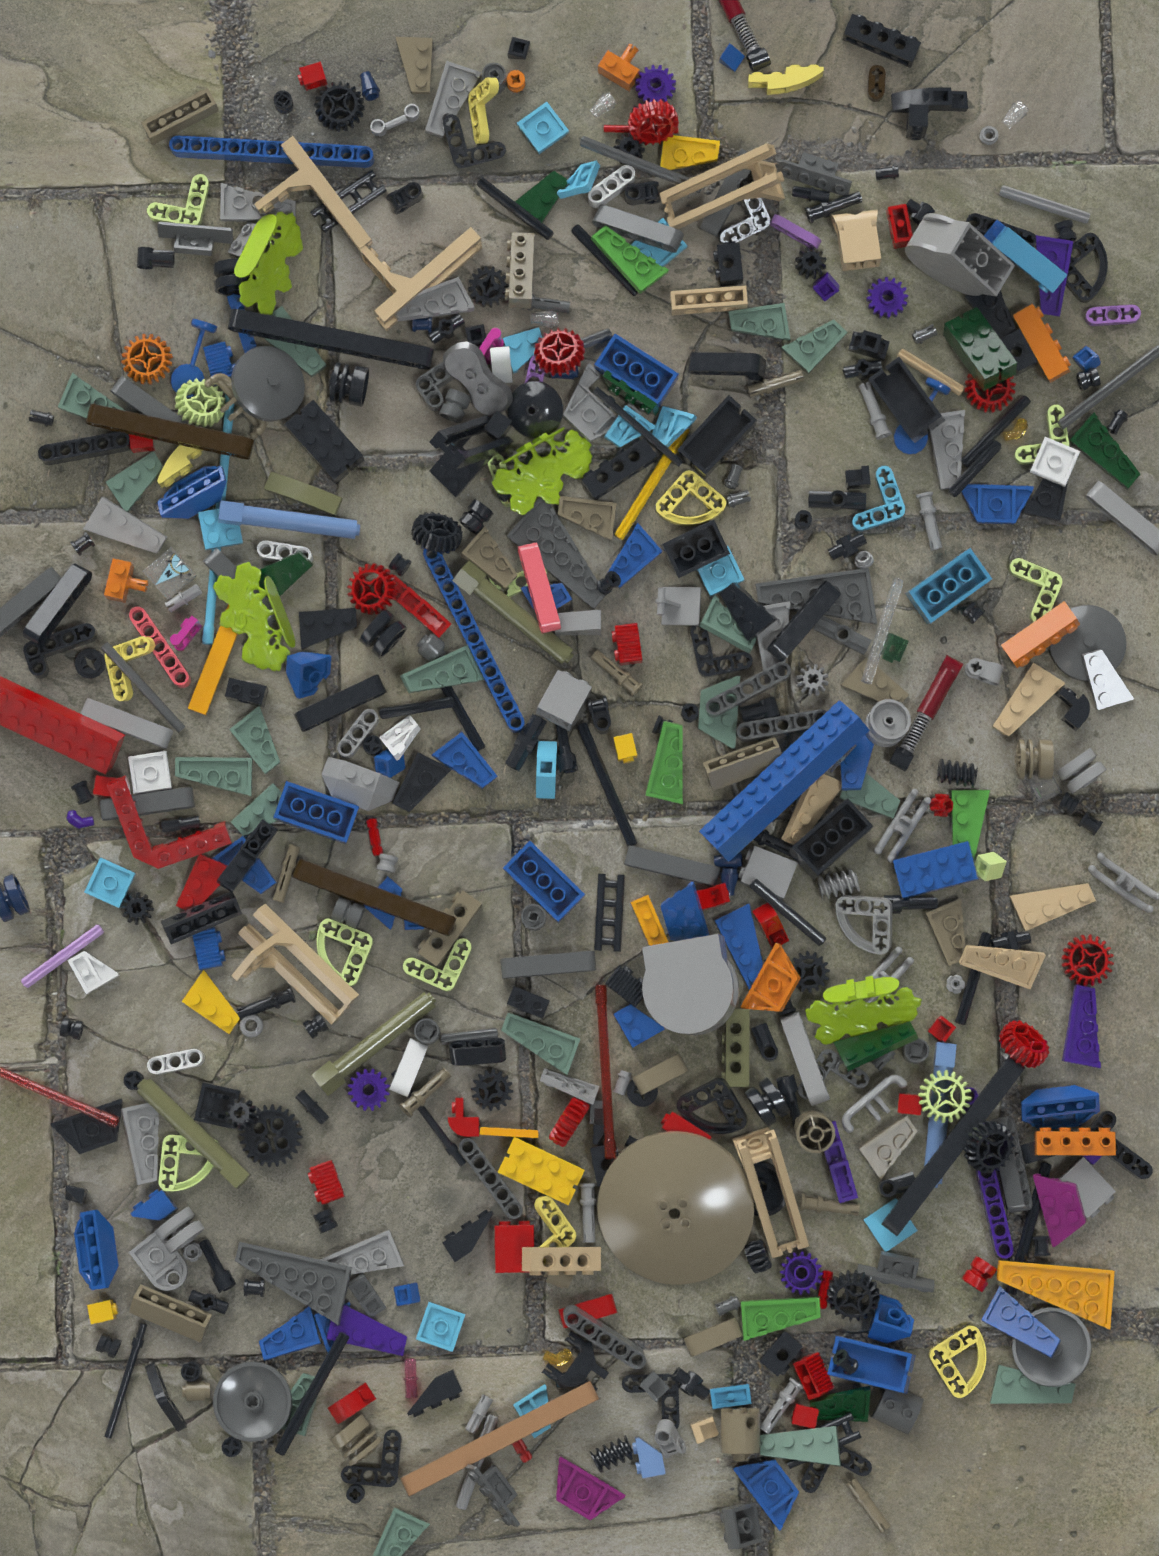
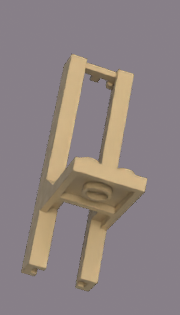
[254,136,373,251]
[659,143,785,229]
[360,227,482,331]
[231,904,359,1025]
[732,1127,809,1258]

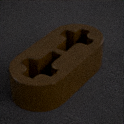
[867,65,886,102]

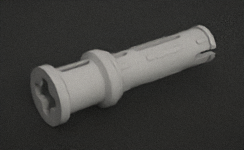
[859,382,892,440]
[916,492,943,551]
[579,1183,597,1243]
[760,1377,804,1434]

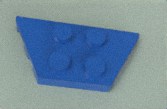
[962,484,1034,524]
[660,882,710,941]
[733,1459,799,1531]

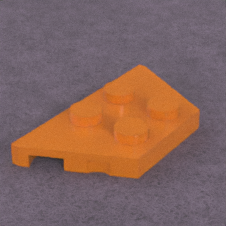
[741,943,801,1012]

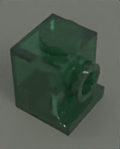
[879,632,909,663]

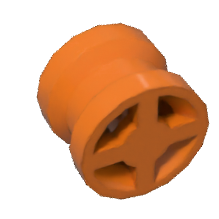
[507,70,525,93]

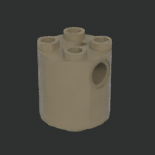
[793,1110,835,1153]
[721,1407,760,1461]

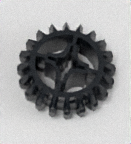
[314,81,365,132]
[411,511,463,555]
[963,1121,1015,1174]
[827,1270,880,1322]

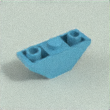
[536,741,557,799]

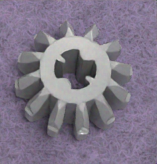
[797,664,829,696]

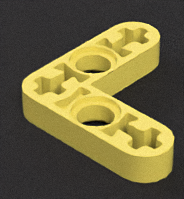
[468,77,499,144]
[105,636,155,701]
[534,1196,576,1265]

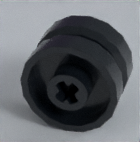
[213,258,255,296]
[359,610,407,659]
[744,1077,790,1127]

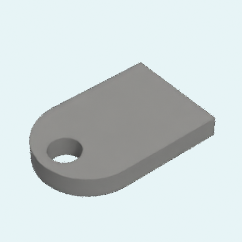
[129,1232,188,1291]

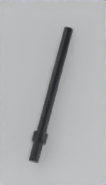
[593,386,684,467]
[391,1069,467,1167]
[104,1323,147,1439]

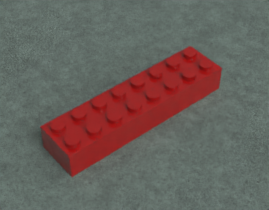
[0,676,125,775]

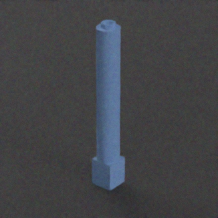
[218,501,360,539]
[924,1042,957,1188]

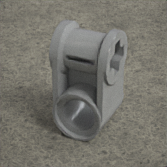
[965,658,1004,686]
[654,1419,686,1459]

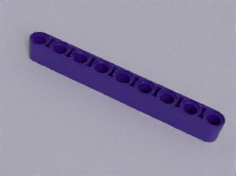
[959,1087,1013,1259]

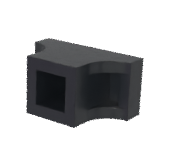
[848,330,890,361]

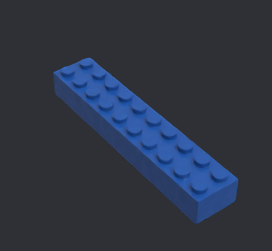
[699,700,870,862]

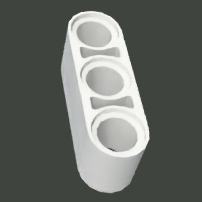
[588,165,635,209]
[490,346,512,383]
[257,541,313,562]
[389,1038,428,1097]
[147,1049,205,1075]

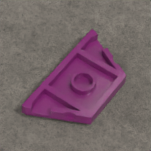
[1033,1173,1087,1247]
[556,1456,626,1520]

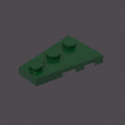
[515,171,568,223]
[603,370,659,416]
[259,551,313,598]
[809,1386,871,1422]

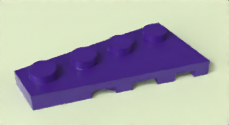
[1036,235,1073,317]
[1062,985,1101,1068]
[326,1305,407,1356]

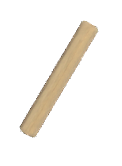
[897,349,964,396]

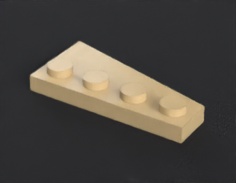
[992,663,1066,737]
[781,774,841,845]
[1009,883,1096,931]
[959,945,1046,989]

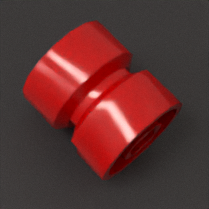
[961,1256,997,1293]

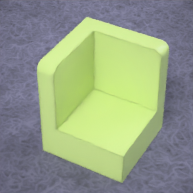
[975,852,1007,881]

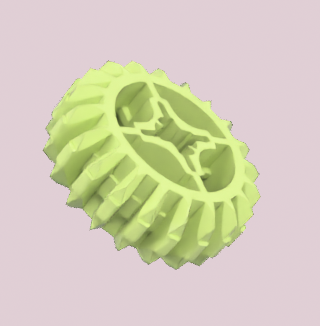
[175,378,225,428]
[918,1070,971,1123]

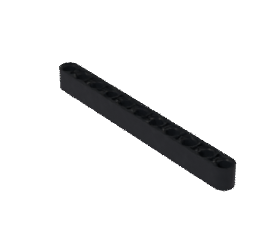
[228,309,434,370]
[881,1056,1025,1236]

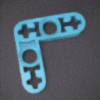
[852,466,905,532]

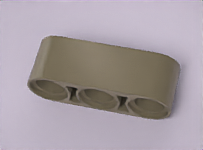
[632,1053,689,1095]
[684,1317,743,1357]

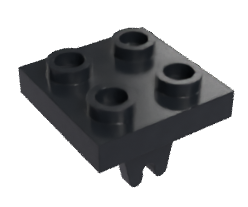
[194,1083,241,1129]

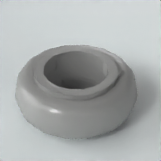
[239,1014,263,1038]

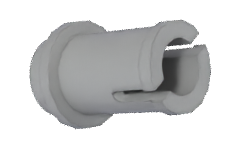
[613,1070,632,1096]

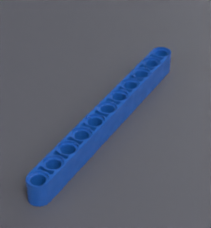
[169,136,374,168]
[423,548,525,733]

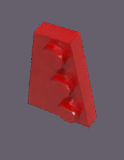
[176,854,227,910]

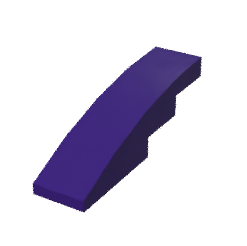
[824,1121,858,1203]

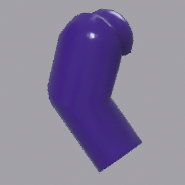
[66,810,95,829]

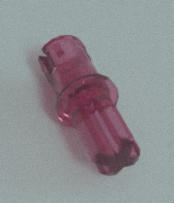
[403,1358,419,1398]

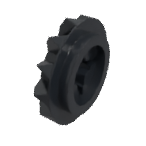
[75,648,106,679]
[627,1079,658,1107]

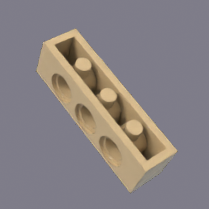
[670,286,748,316]
[522,1247,601,1275]

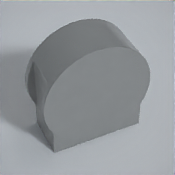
[905,213,1015,297]
[642,934,739,1035]

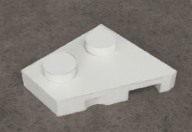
[379,715,421,761]
[67,951,120,994]

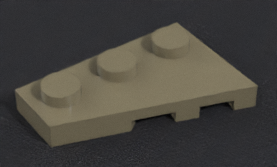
[858,1115,918,1180]

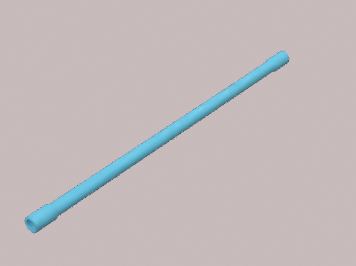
[202,394,235,645]

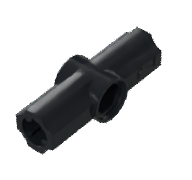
[808,490,866,511]
[505,714,547,772]

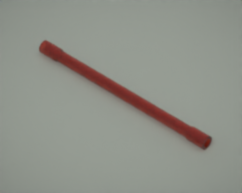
[595,985,616,1159]
[0,1067,120,1128]

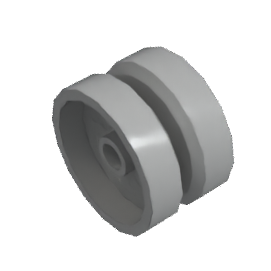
[864,699,911,747]
[1056,748,1107,794]
[155,1206,205,1254]

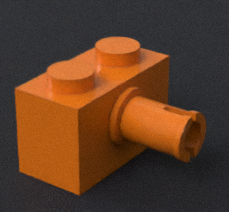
[598,44,640,92]
[104,558,148,603]

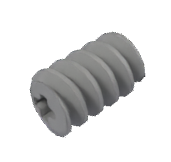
[818,869,860,900]

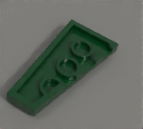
[1069,412,1141,490]

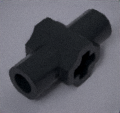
[906,199,935,225]
[428,313,465,345]
[843,359,882,380]
[827,532,867,560]
[990,930,1031,950]
[188,1290,229,1315]
[672,1367,710,1401]

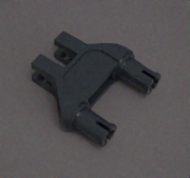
[541,1330,609,1391]

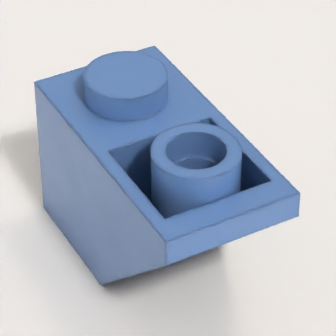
[632,1437,666,1478]

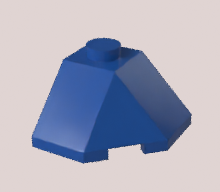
[286,652,332,699]
[868,1294,914,1343]

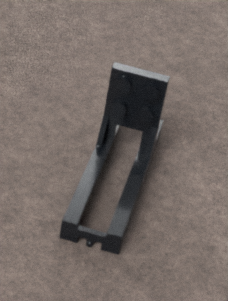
[429,415,513,497]

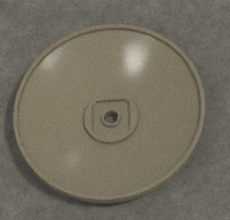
[597,1131,754,1285]

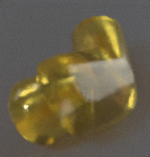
[1003,418,1028,441]
[542,1349,572,1366]

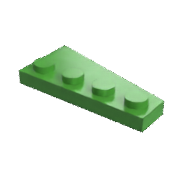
[591,226,669,294]
[645,721,683,804]
[951,790,990,859]
[741,1297,821,1341]

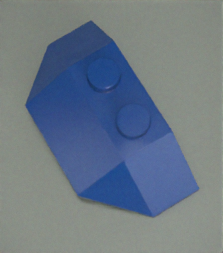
[157,466,227,519]
[1021,1085,1100,1129]
[74,1210,119,1290]

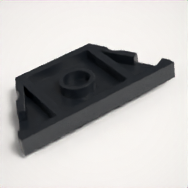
[50,1099,123,1154]

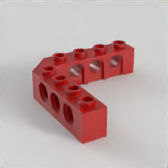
[107,776,232,869]

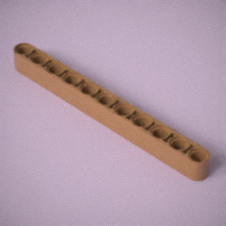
[400,1381,599,1496]

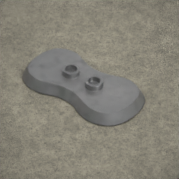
[443,342,513,416]

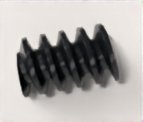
[936,759,978,788]
[590,1435,633,1473]

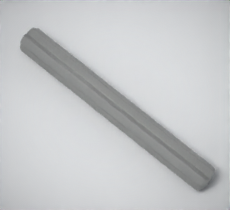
[999,185,1090,224]
[456,1414,498,1510]

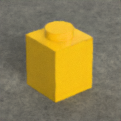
[613,733,637,764]
[87,1299,119,1324]

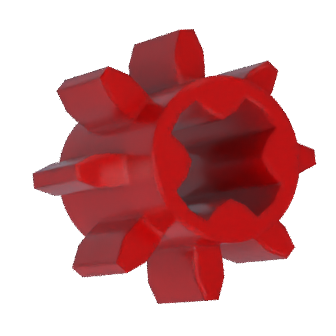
[929,794,953,817]

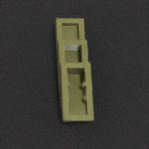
[264,472,343,516]

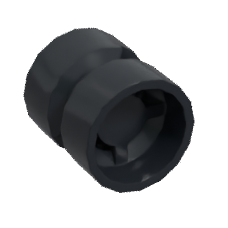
[458,499,494,535]

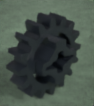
[468,266,509,308]
[792,951,830,993]
[471,1069,513,1111]

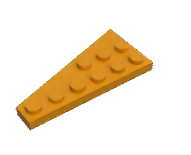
[997,1260,1115,1330]

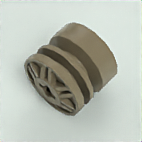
[1014,739,1054,780]
[330,1414,383,1467]

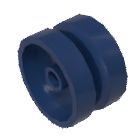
[0,873,30,922]

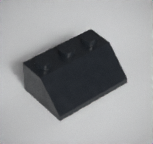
[661,520,730,578]

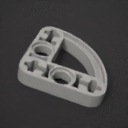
[836,895,893,955]

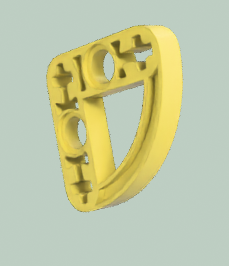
[656,470,726,526]
[929,1325,986,1398]

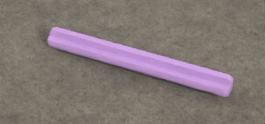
[21,925,104,988]

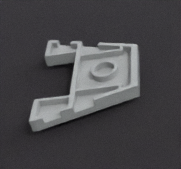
[563,363,642,442]

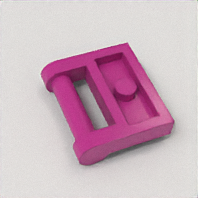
[479,328,504,365]
[170,616,202,651]

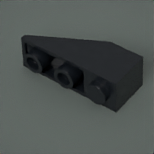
[442,1209,494,1262]
[407,1369,463,1417]

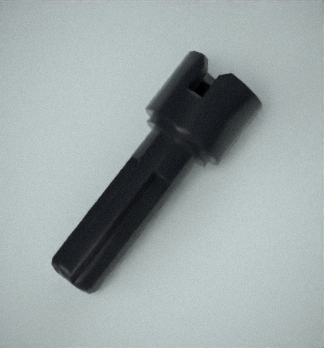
[556,725,578,774]
[883,895,938,914]
[775,1074,801,1127]
[199,1239,236,1293]

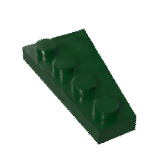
[833,1021,919,1072]

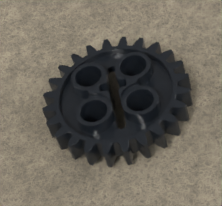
[239,1104,303,1168]

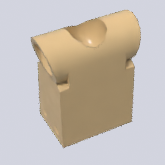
[831,210,881,271]

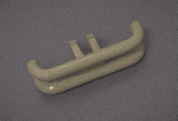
[204,373,267,439]

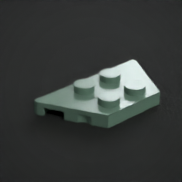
[698,676,740,750]

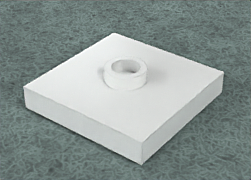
[1030,437,1080,487]
[128,751,172,795]

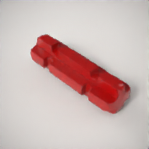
[366,818,383,856]
[818,1270,833,1309]
[512,1439,532,1463]

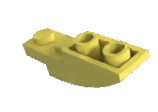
[748,65,824,95]
[157,429,214,488]

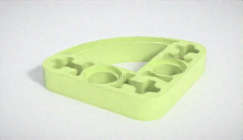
[317,919,373,986]
[159,1135,219,1191]

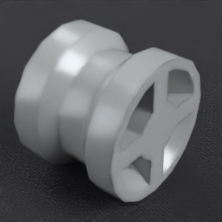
[376,854,398,873]

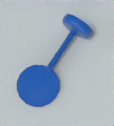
[171,319,217,398]
[894,377,951,455]

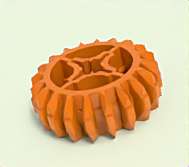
[121,334,173,385]

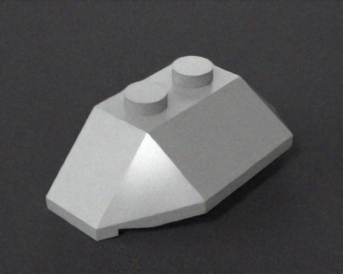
[321,757,400,811]

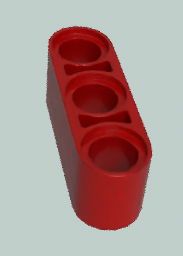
[558,1294,618,1329]

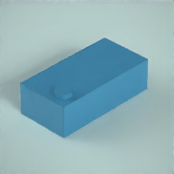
[992,227,1067,293]
[905,548,992,624]

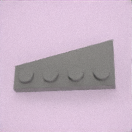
[425,61,482,138]
[220,183,296,222]
[395,277,475,321]
[929,410,965,490]
[83,497,168,554]
[757,601,790,683]
[121,1103,159,1185]
[320,1230,404,1275]

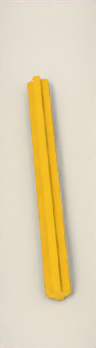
[615,428,690,540]

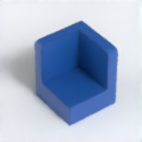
[374,749,405,778]

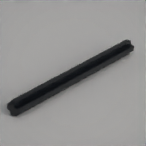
[577,722,637,846]
[1006,1162,1052,1295]
[275,1332,349,1456]

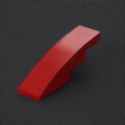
[382,575,451,638]

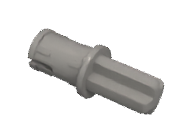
[165,584,202,613]
[466,1394,493,1434]

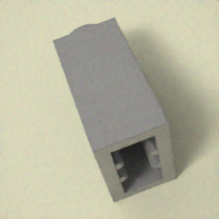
[555,610,601,635]

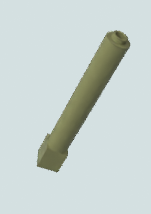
[453,560,574,664]
[312,992,437,1096]
[137,1078,252,1189]

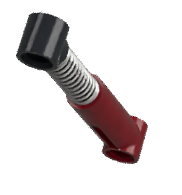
[718,0,771,72]
[889,655,963,772]

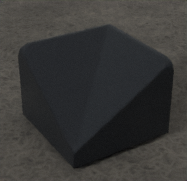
[508,37,531,60]
[465,324,486,346]
[593,1125,609,1145]
[65,1185,88,1204]

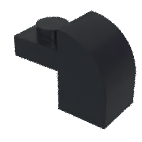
[1056,687,1090,732]

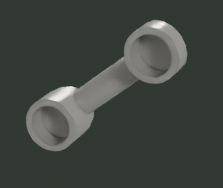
[370,104,420,136]

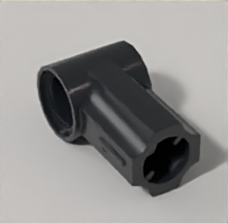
[137,247,175,270]
[740,697,780,722]
[751,1023,778,1062]
[877,1171,915,1197]

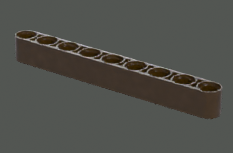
[86,404,254,460]
[292,859,457,936]

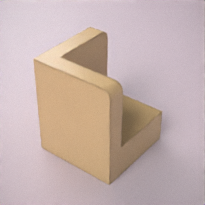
[690,1416,719,1444]

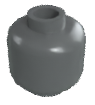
[417,634,446,662]

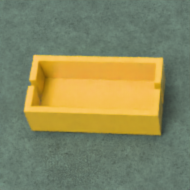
[498,1137,585,1206]

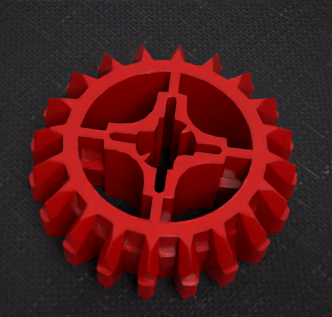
[628,99,679,146]
[534,328,585,377]
[964,370,1016,413]
[347,563,398,615]
[1061,934,1114,986]
[999,1020,1050,1068]
[549,1097,589,1147]

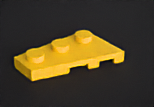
[660,135,720,170]
[182,970,240,1035]

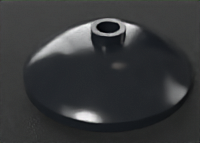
[507,381,563,438]
[741,1161,785,1216]

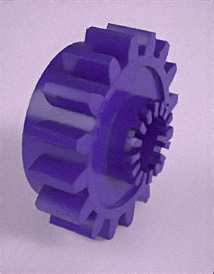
[635,65,676,104]
[866,277,908,319]
[348,1069,390,1111]
[780,1251,823,1295]

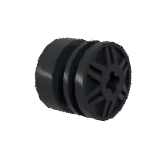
[329,362,369,407]

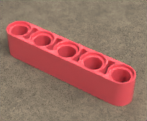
[518,542,561,634]
[129,607,191,688]

